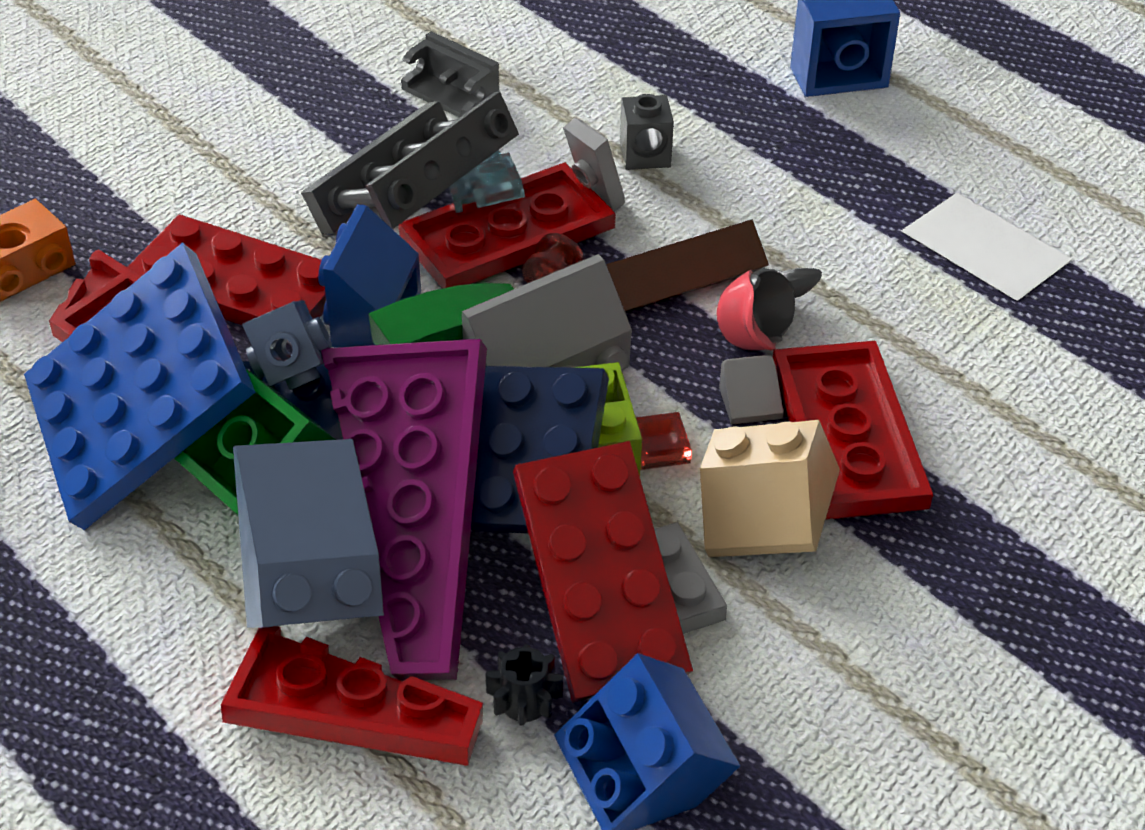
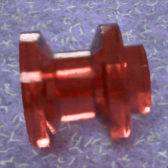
[522,233,584,284]

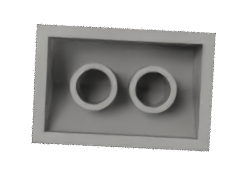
[462,254,632,370]

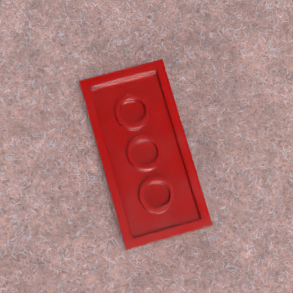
[399,162,616,289]
[127,214,326,341]
[773,340,933,519]
[513,441,693,703]

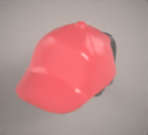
[717,268,822,351]

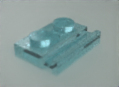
[448,150,525,213]

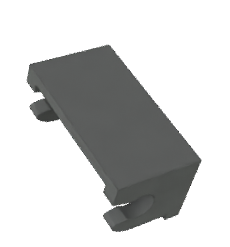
[401,31,499,117]

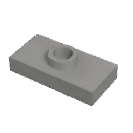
[563,117,625,212]

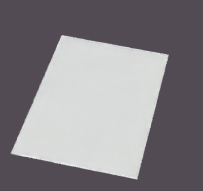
[901,192,1073,301]

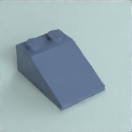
[233,439,384,628]

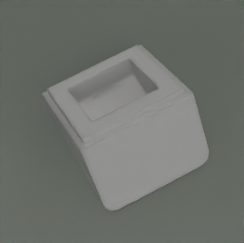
[719,355,784,425]

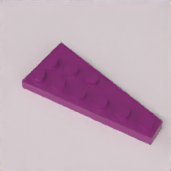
[321,339,487,681]

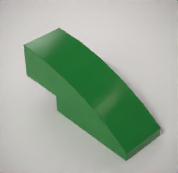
[368,283,514,345]

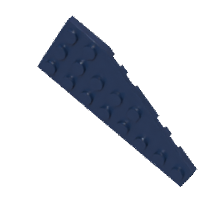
[243,361,609,534]

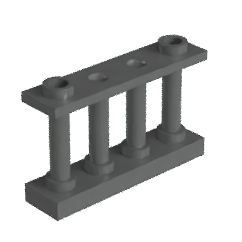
[301,92,519,234]

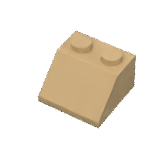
[700,420,840,557]

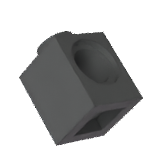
[620,94,674,170]

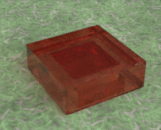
[636,412,692,470]

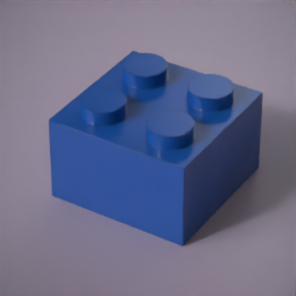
[790,0,901,97]

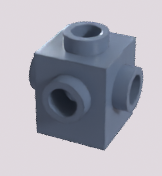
[242,300,332,390]

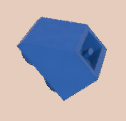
[318,204,421,348]
[554,653,740,830]

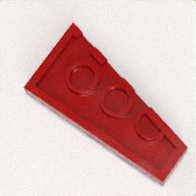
[221,626,483,766]

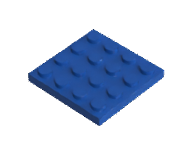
[24,243,255,531]

